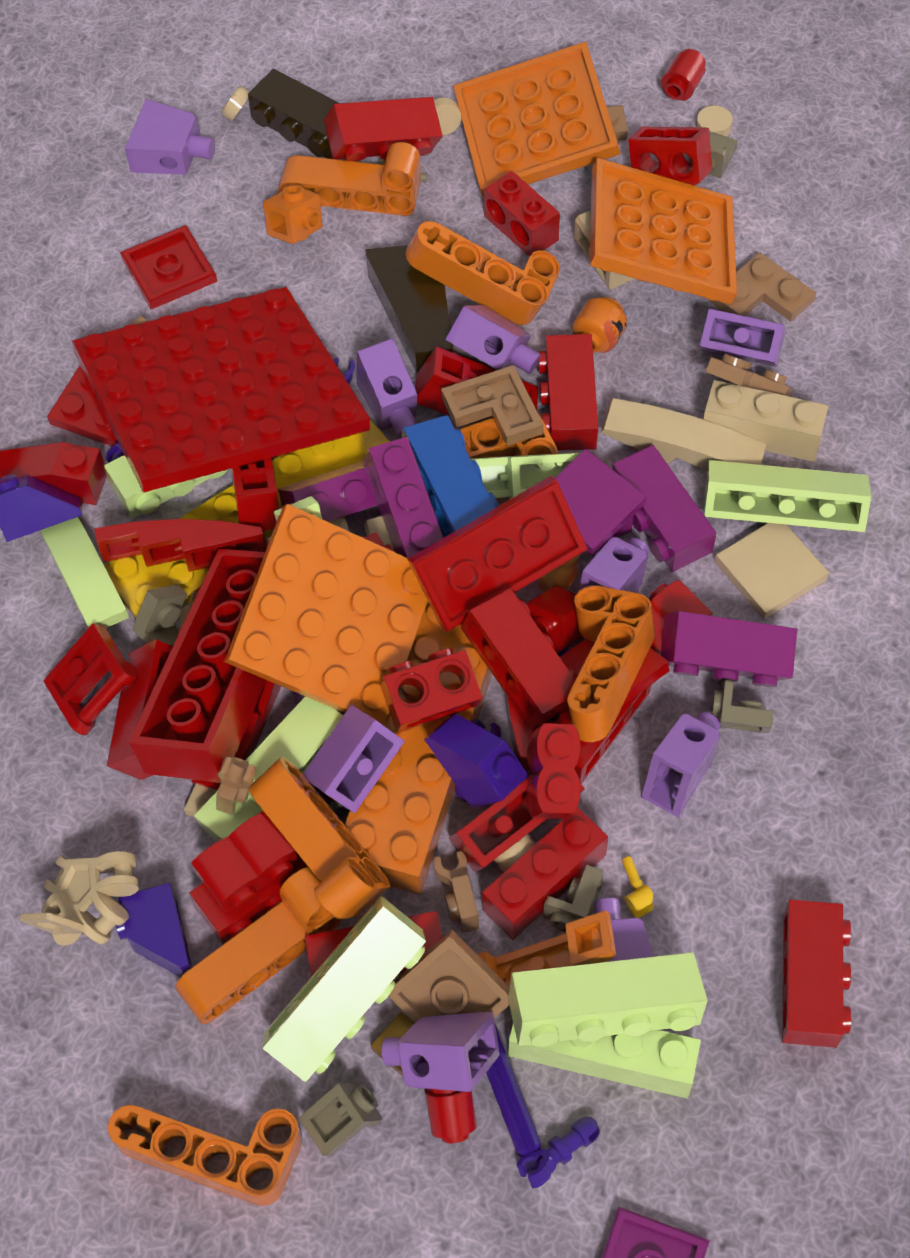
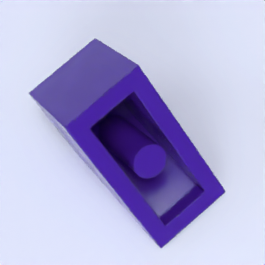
[0,474,82,542]
[424,714,529,809]
[116,883,192,977]

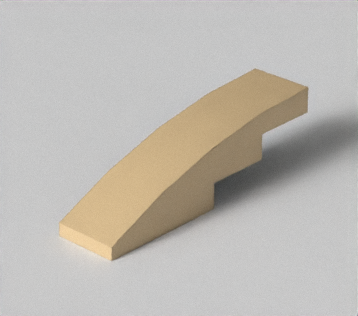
[601,398,766,471]

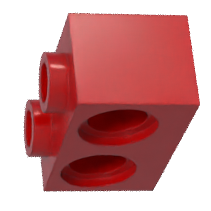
[628,126,712,185]
[484,170,560,257]
[380,648,483,733]

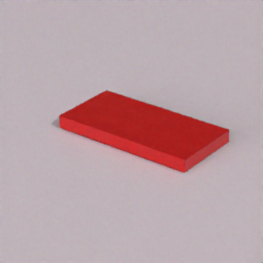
[407,476,588,633]

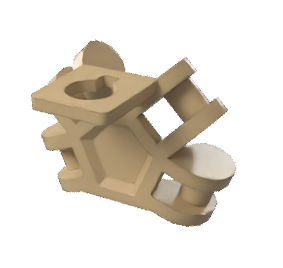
[19,851,139,946]

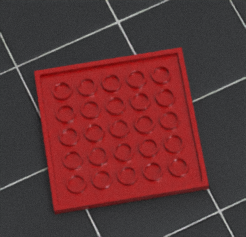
[72,287,370,493]

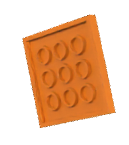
[453,41,621,199]
[590,158,737,305]
[224,504,428,726]

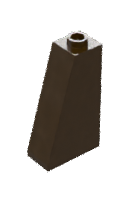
[366,245,453,374]

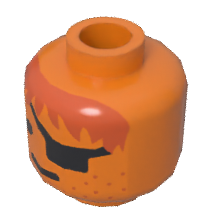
[572,297,628,353]

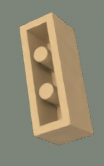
[703,380,829,462]

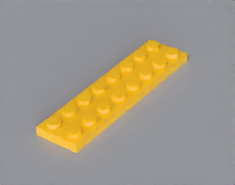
[104,420,390,619]

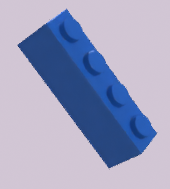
[401,415,498,538]

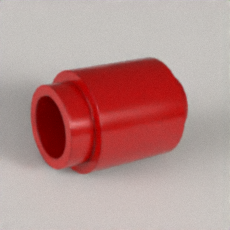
[661,49,706,101]
[424,1088,477,1144]

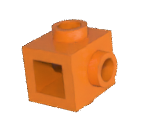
[263,185,323,244]

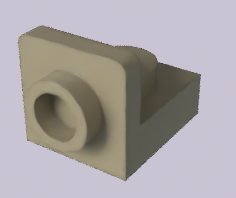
[689,131,738,178]
[132,584,187,646]
[711,680,774,733]
[544,865,603,932]
[299,1082,382,1157]

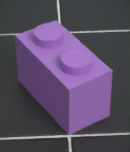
[700,309,786,367]
[303,704,405,813]

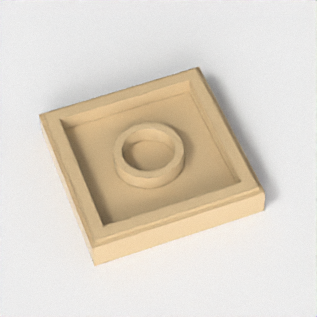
[715,523,829,619]

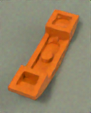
[477,910,616,987]

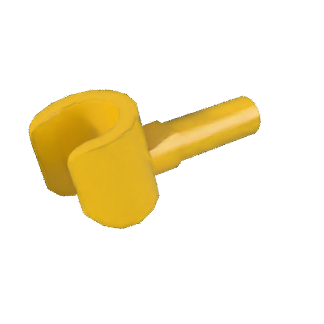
[622,856,653,918]

